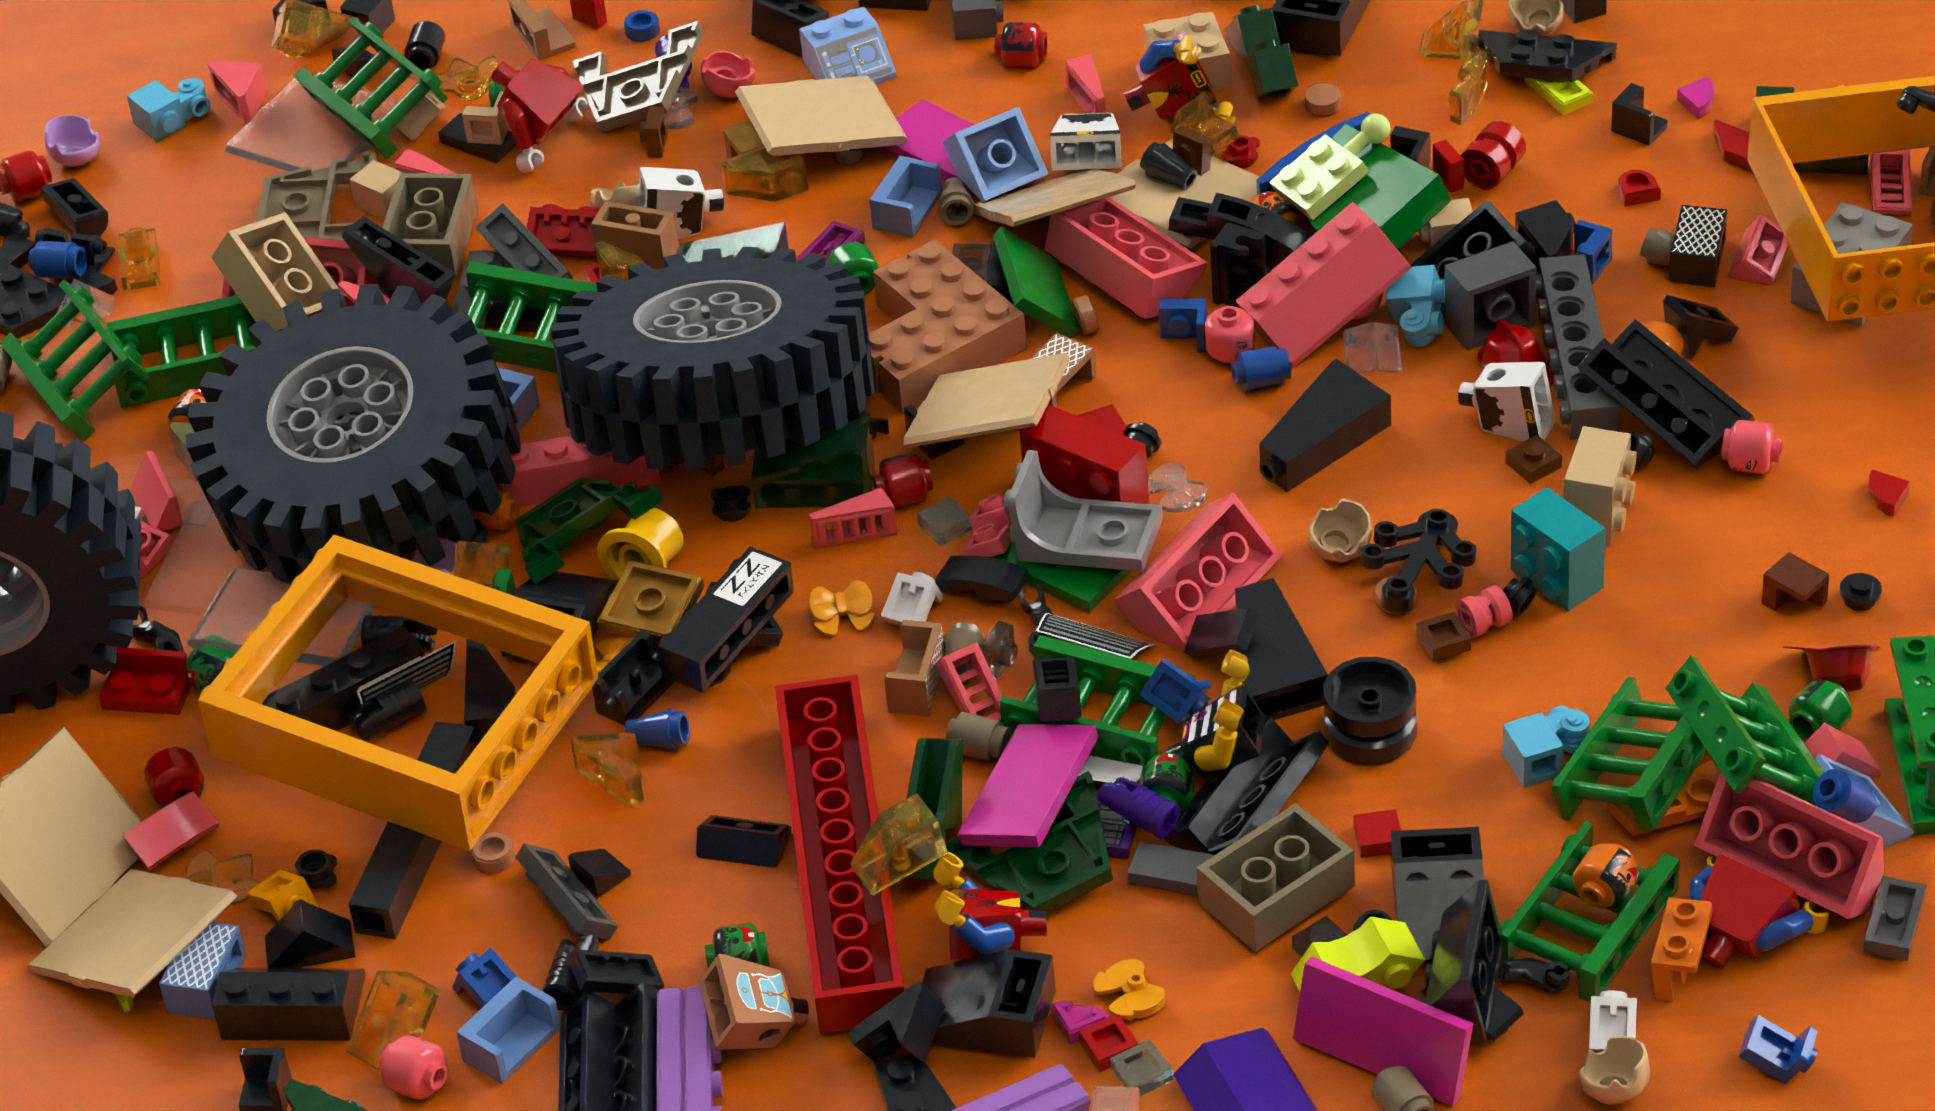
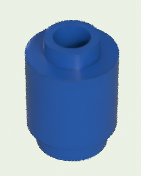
[28,241,87,279]
[1231,346,1291,391]
[1813,769,1876,824]

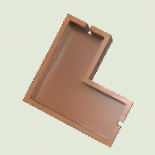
[869,239,1027,415]

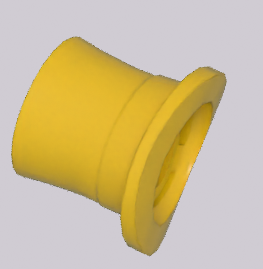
[597,508,684,581]

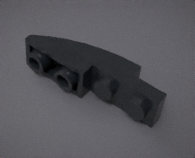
[1168,192,1312,265]

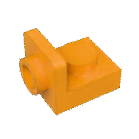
[246,869,319,922]

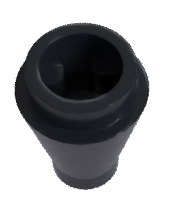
[1140,142,1197,190]

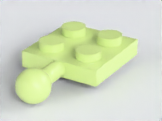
[1269,114,1391,220]

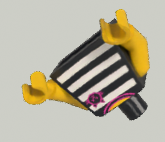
[1166,650,1266,778]

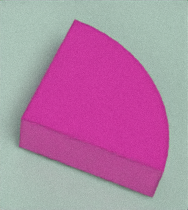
[1677,77,1714,118]
[1050,1001,1109,1045]

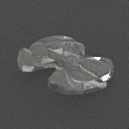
[665,87,698,130]
[1148,462,1207,512]

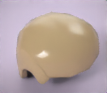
[1508,0,1564,36]
[590,179,639,210]
[1309,499,1372,563]
[1579,1036,1650,1105]

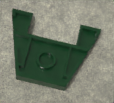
[515,478,664,584]
[945,771,1113,914]

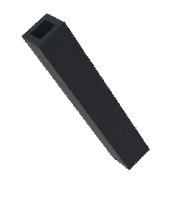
[348,721,478,939]

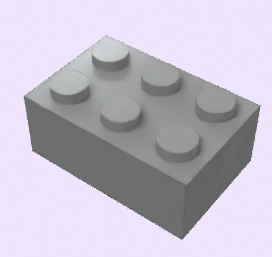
[1790,202,1913,326]

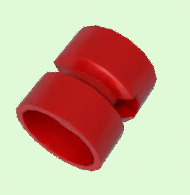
[1461,121,1526,190]

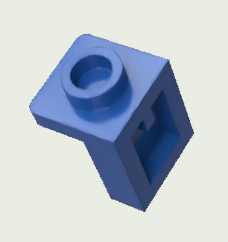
[1574,220,1612,285]
[1159,299,1208,352]
[1139,659,1212,724]
[452,948,517,1008]

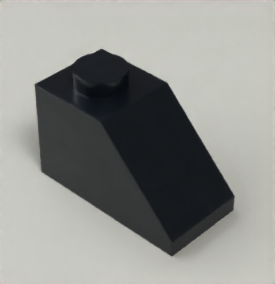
[1515,200,1576,273]

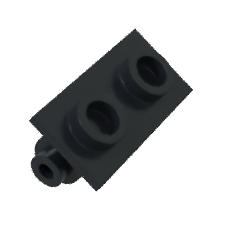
[35,228,116,272]

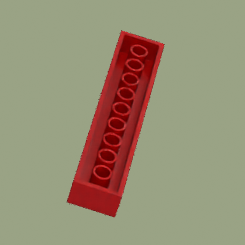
[775,674,904,1034]

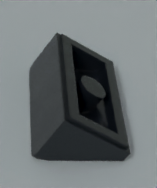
[696,815,791,867]

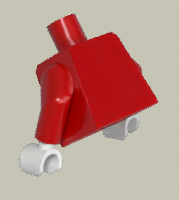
[490,59,588,173]

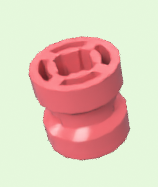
[1455,585,1513,638]

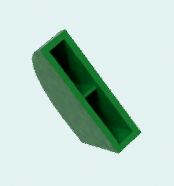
[1308,124,1452,249]

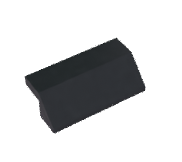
[1577,319,1755,467]
[1164,717,1330,855]
[558,982,657,1111]

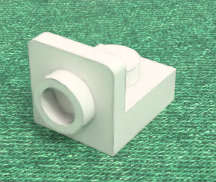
[881,572,944,626]
[1589,990,1637,1053]

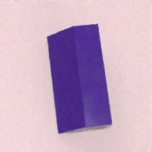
[1173,1028,1318,1111]

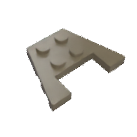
[573,21,704,132]
[256,151,378,241]

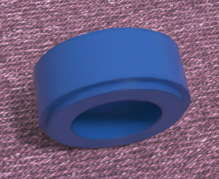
[624,10,660,42]

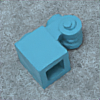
[127,78,210,142]
[1386,265,1445,347]
[1502,706,1590,788]

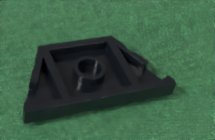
[1478,30,1617,82]

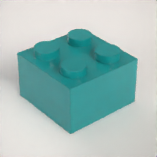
[1511,487,1605,611]

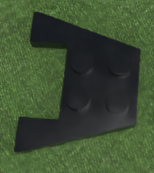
[0,232,118,339]

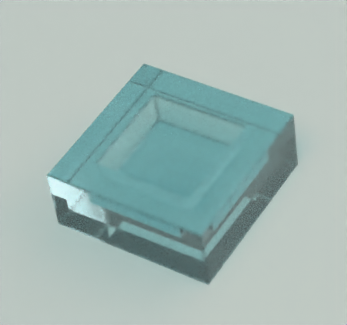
[917,496,972,546]
[1111,1039,1174,1099]

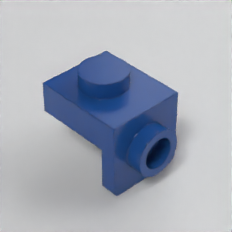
[1738,1015,1818,1084]

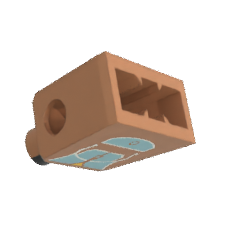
[699,954,809,1050]

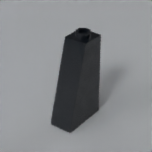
[1259,359,1391,492]
[1235,578,1328,720]

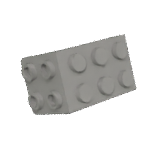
[1004,450,1163,572]

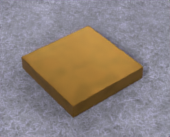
[597,560,705,644]

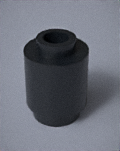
[404,21,446,72]

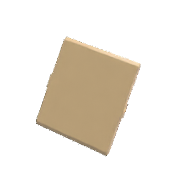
[735,76,908,156]
[1110,138,1259,248]
[974,169,1136,227]
[904,353,1069,448]
[0,726,142,947]
[27,869,238,998]

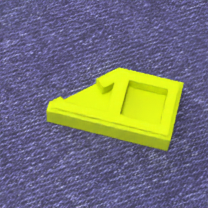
[1525,78,1593,115]

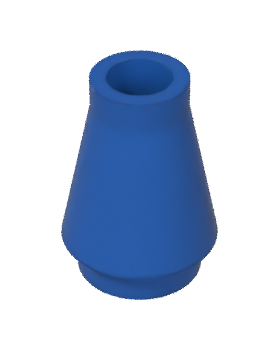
[625,708,690,750]

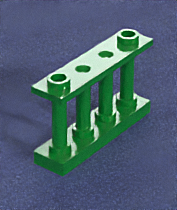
[293,16,448,159]
[466,261,597,373]
[0,280,150,440]
[107,295,256,408]
[999,635,1194,766]
[1884,635,1935,835]
[1665,655,1824,806]
[1551,677,1707,831]
[1500,821,1680,1003]

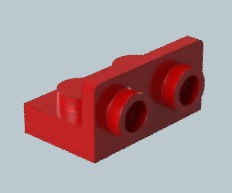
[527,204,599,258]
[99,647,192,715]

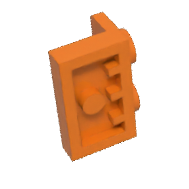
[1651,897,1713,1001]

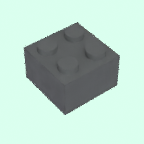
[1445,241,1536,351]

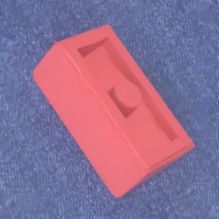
[1728,214,1788,285]
[132,450,183,531]

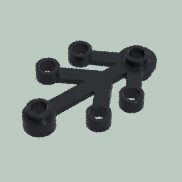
[1360,509,1476,613]

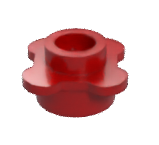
[1222,135,1260,168]

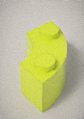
[1291,916,1425,992]

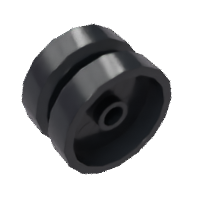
[1323,657,1417,764]

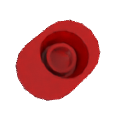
[1477,319,1555,388]
[1783,645,1880,692]

